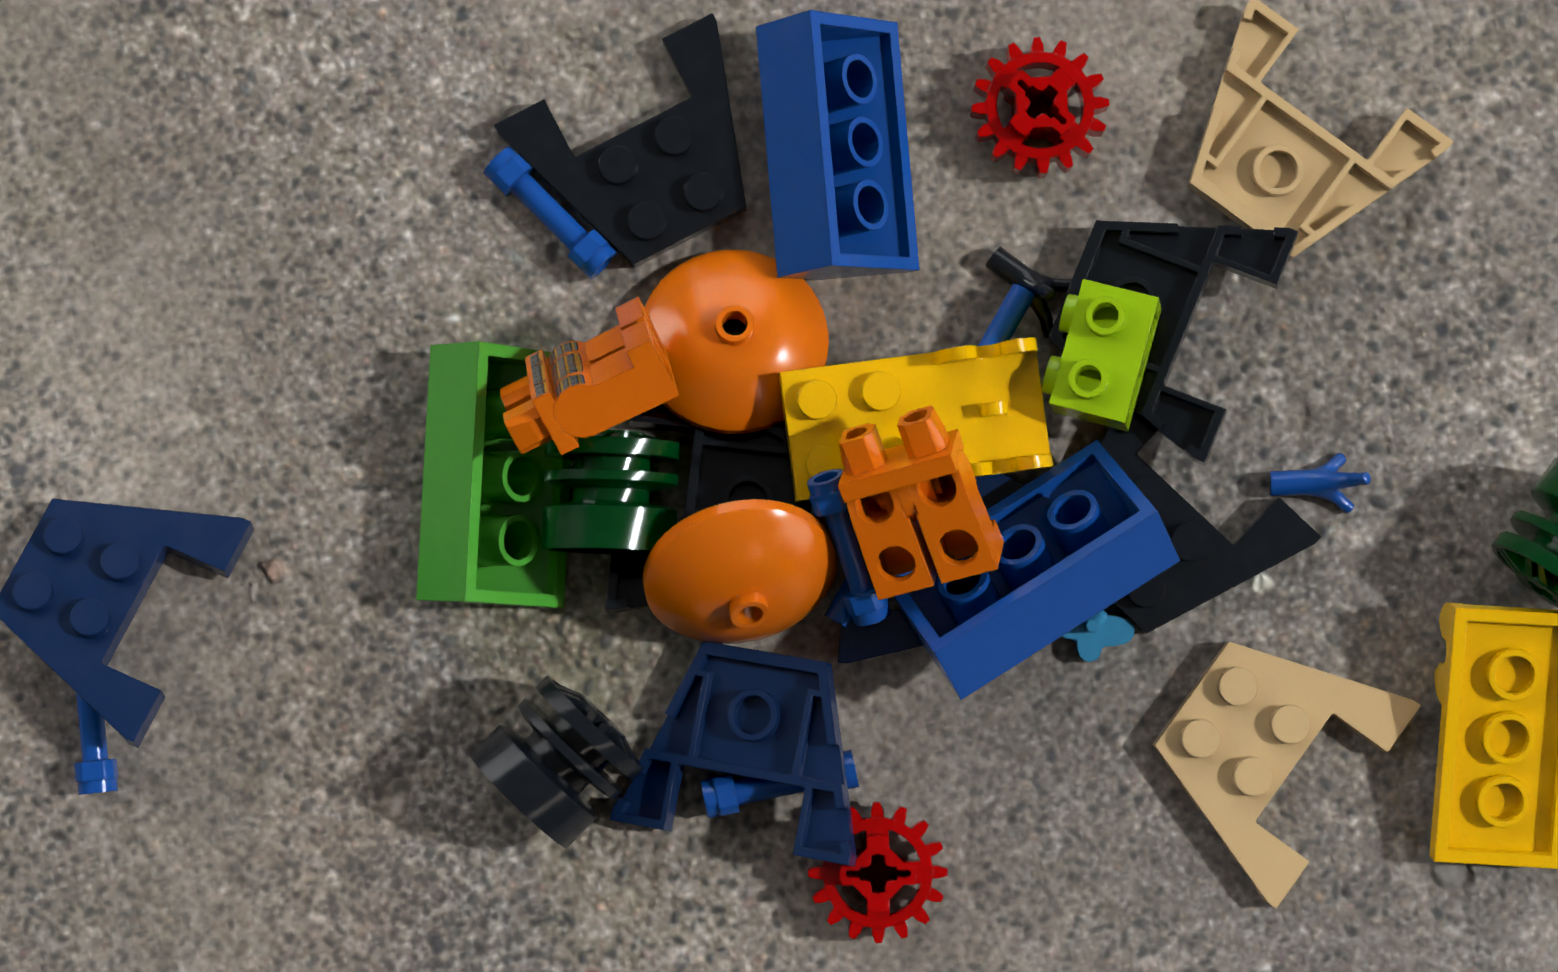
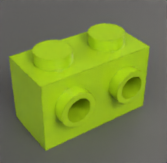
[1042,279,1161,432]

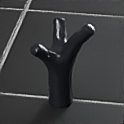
[986,246,1072,338]

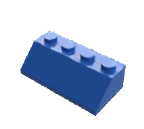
[756,10,920,280]
[893,440,1180,700]

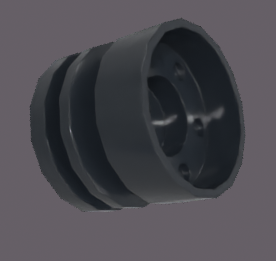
[470,675,644,849]

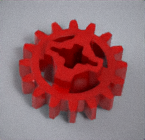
[970,37,1109,179]
[807,801,948,943]

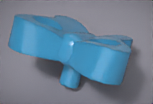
[1061,610,1134,662]

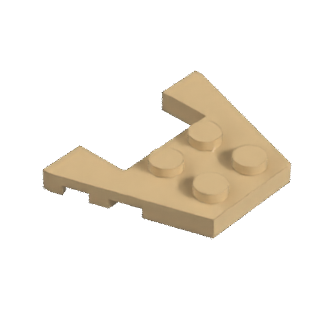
[1187,0,1453,261]
[1152,642,1421,909]

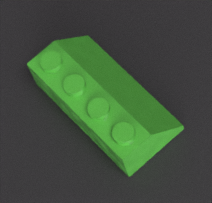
[416,341,572,608]

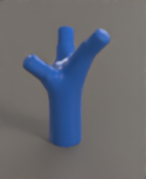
[1269,453,1371,513]

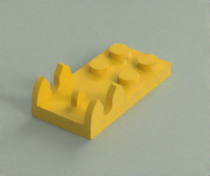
[778,337,1053,501]
[1429,602,1558,869]

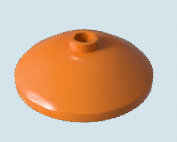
[644,250,829,434]
[643,499,837,644]

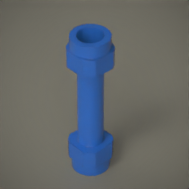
[483,146,617,280]
[807,469,891,626]
[74,693,118,795]
[701,750,859,818]

